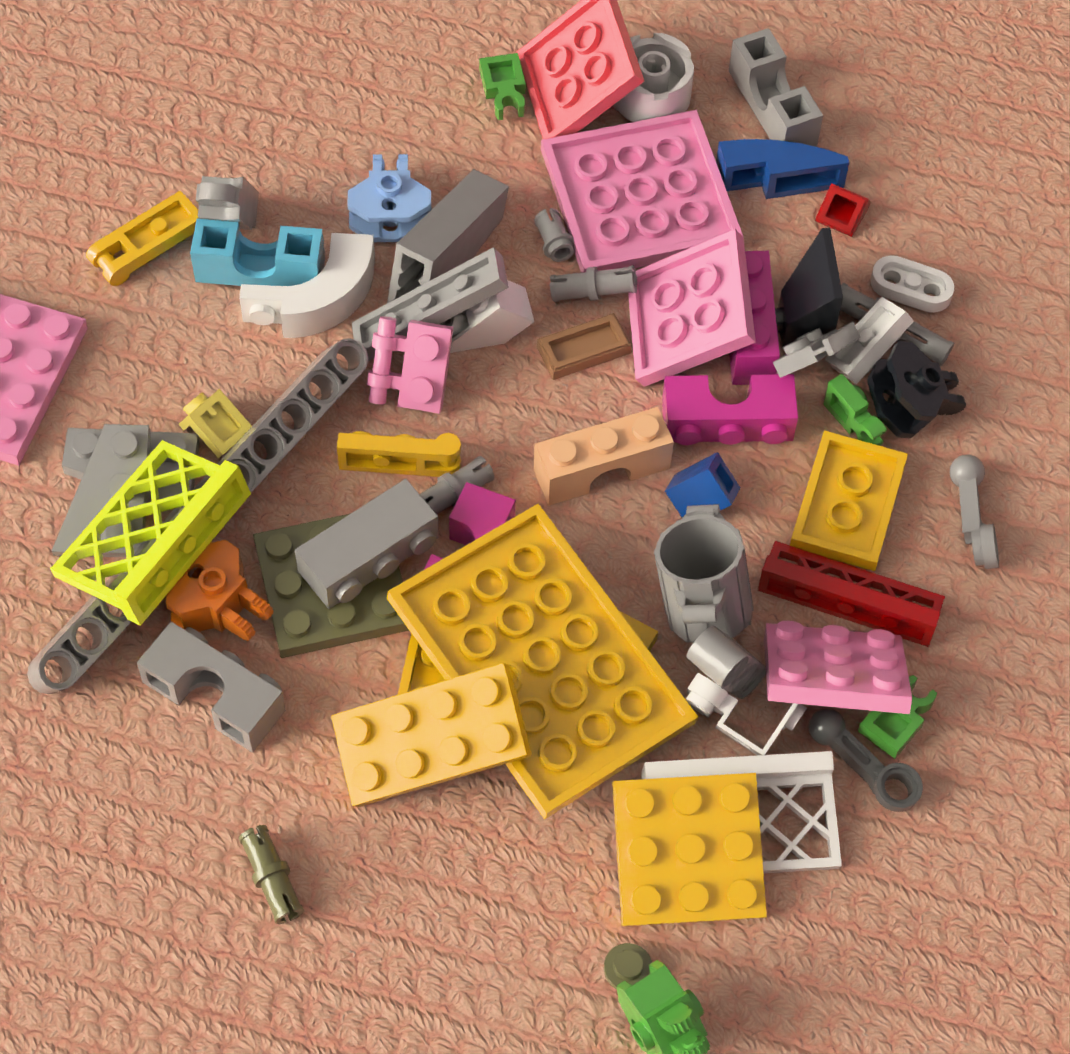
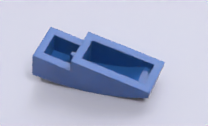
[716,139,849,199]

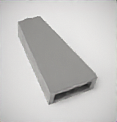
[387,169,509,303]

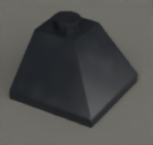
[775,228,843,349]

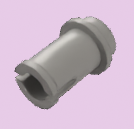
[534,208,574,262]

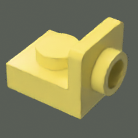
[178,389,252,459]

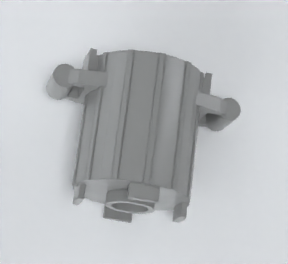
[654,504,754,643]

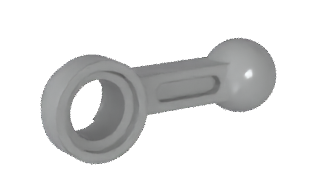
[950,455,999,569]

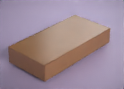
[537,313,631,380]

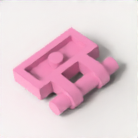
[367,316,454,414]

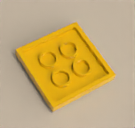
[612,773,767,926]

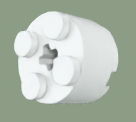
[613,33,694,122]

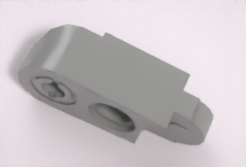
[196,176,259,230]

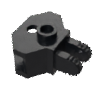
[867,341,966,438]

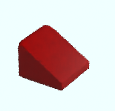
[815,183,871,237]

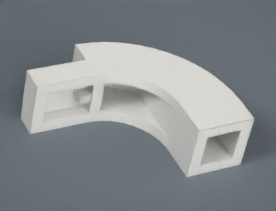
[239,233,375,338]

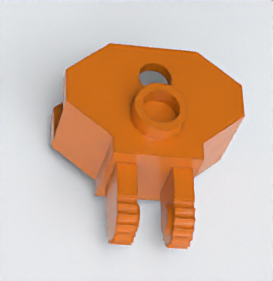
[166,540,274,641]

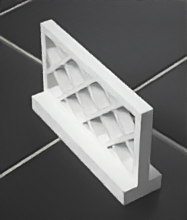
[641,751,842,873]

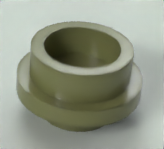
[604,943,652,989]

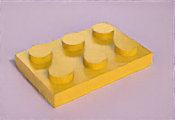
[790,430,908,571]

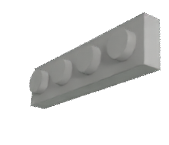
[352,247,509,361]

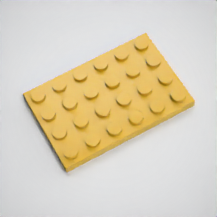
[387,503,698,819]

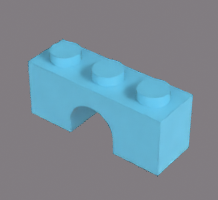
[190,219,325,286]

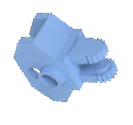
[347,154,432,242]

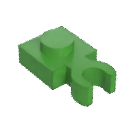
[479,53,526,120]
[823,374,887,446]
[858,675,937,759]

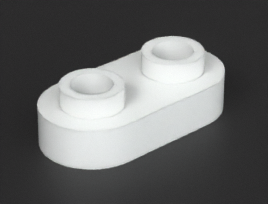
[871,255,954,313]

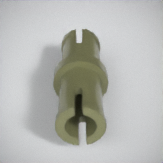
[239,825,304,924]

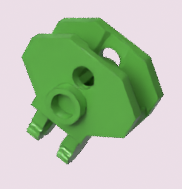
[616,960,710,1054]

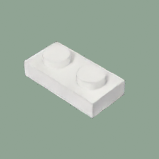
[825,297,914,384]

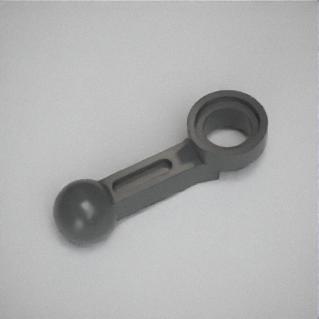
[809,708,923,812]

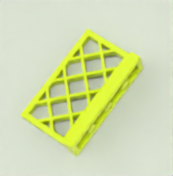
[50,440,251,626]

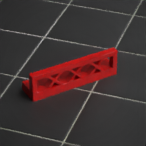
[757,541,945,647]

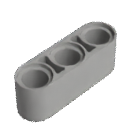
[686,626,766,699]

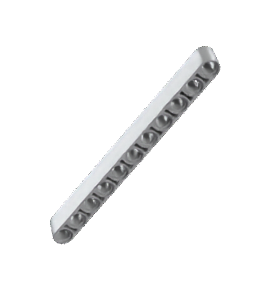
[27,338,368,694]

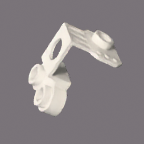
[686,673,807,755]

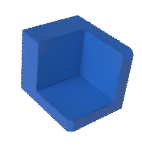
[665,452,741,518]

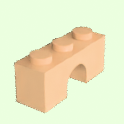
[534,407,674,506]

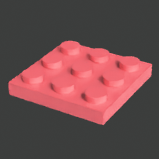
[516,0,645,139]

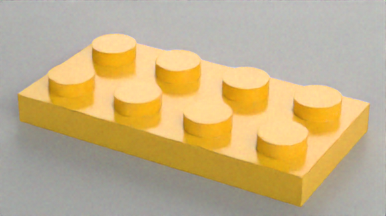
[331,663,532,807]

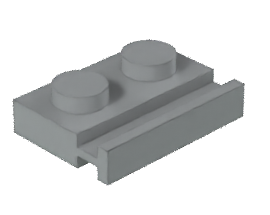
[773,322,860,378]

